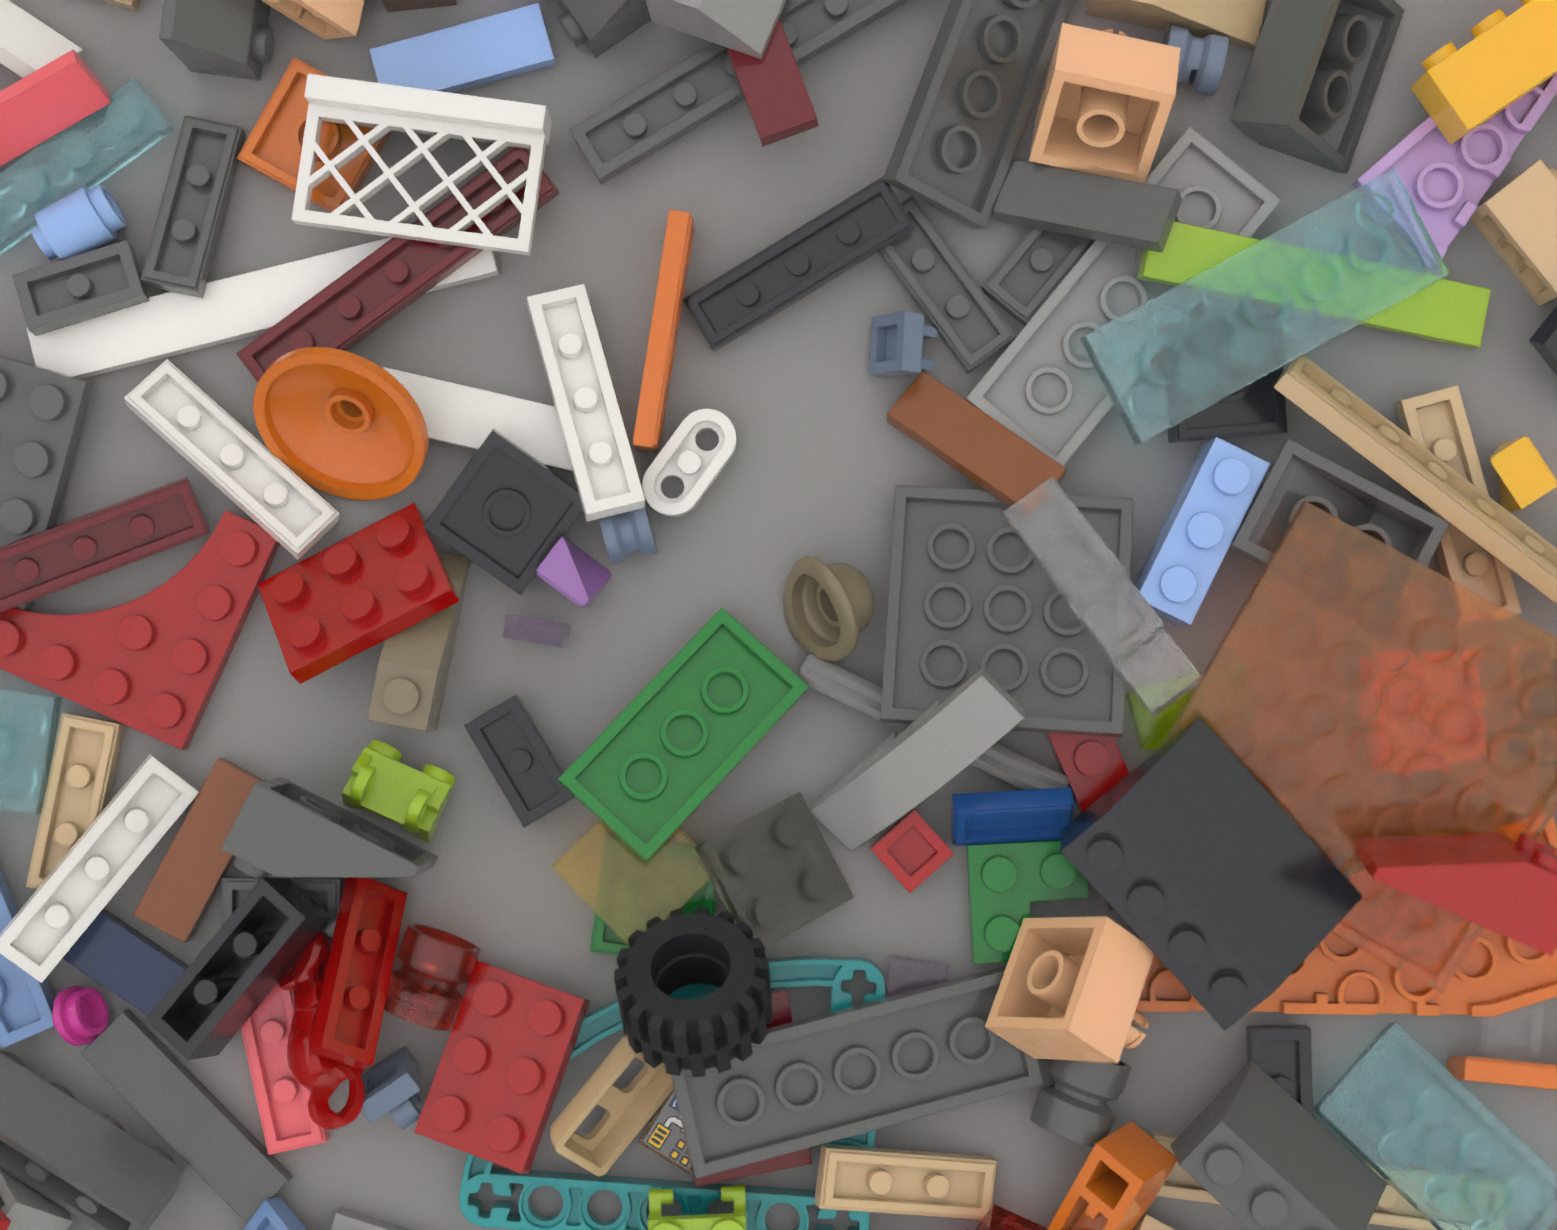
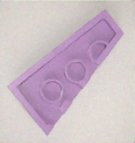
[1352,74,1557,272]

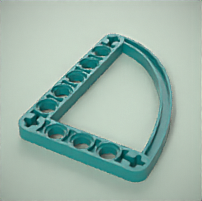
[459,956,886,1230]

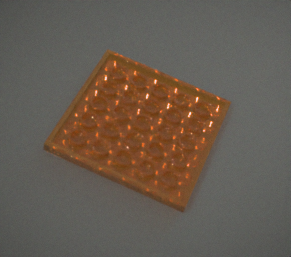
[1159,500,1557,993]

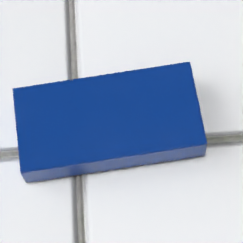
[951,787,1074,846]

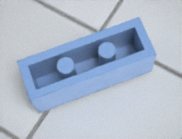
[1129,437,1270,627]

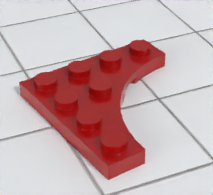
[0,510,280,750]

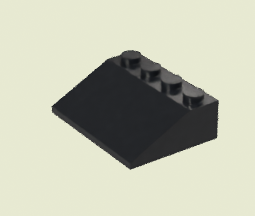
[1060,715,1363,1031]

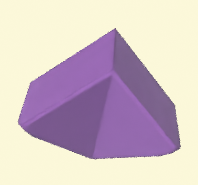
[536,536,612,608]

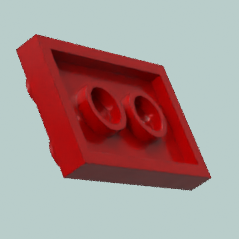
[257,503,460,684]
[414,961,590,1174]

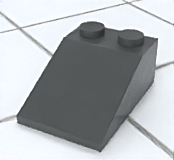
[1230,439,1450,632]
[221,777,438,879]

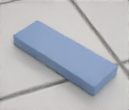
[369,3,556,93]

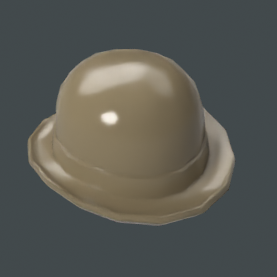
[783,556,875,661]

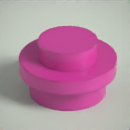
[52,986,109,1046]

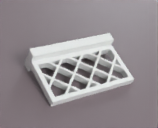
[291,74,552,256]

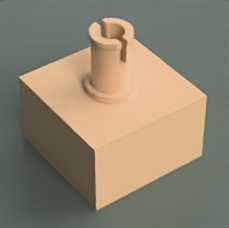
[1029,23,1181,183]
[985,916,1154,1063]

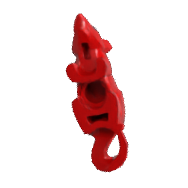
[279,932,365,1130]

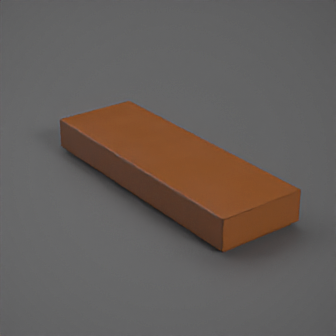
[887,370,1066,520]
[133,758,265,943]

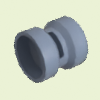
[1163,24,1229,96]

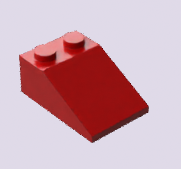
[1353,832,1557,956]

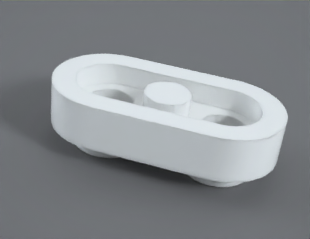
[642,409,737,517]

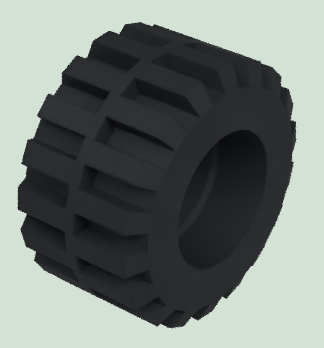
[614,907,773,1077]

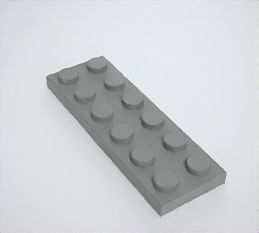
[965,126,1281,466]

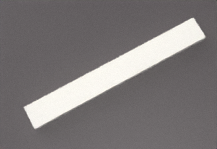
[26,237,500,379]

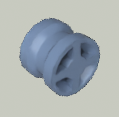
[599,504,658,565]

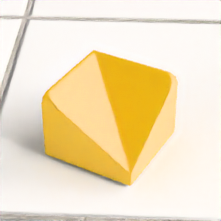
[1490,436,1557,512]

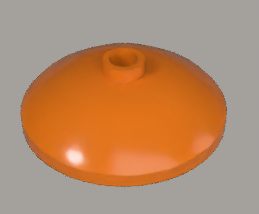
[253,347,429,500]

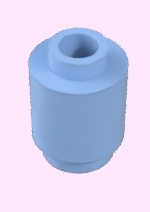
[31,184,127,261]

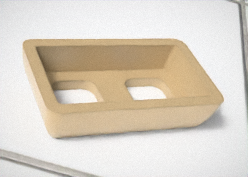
[550,1036,674,1176]

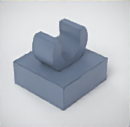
[868,311,938,378]
[361,1046,422,1130]

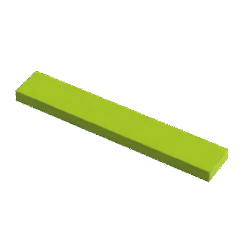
[1138,222,1491,349]

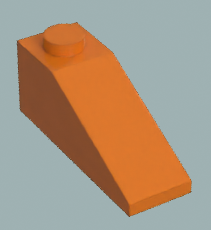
[1047,1121,1177,1230]

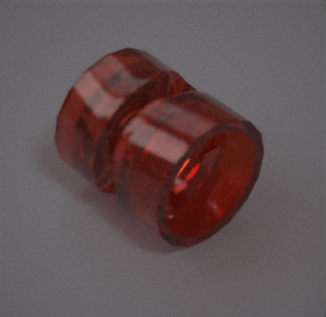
[384,923,481,1031]

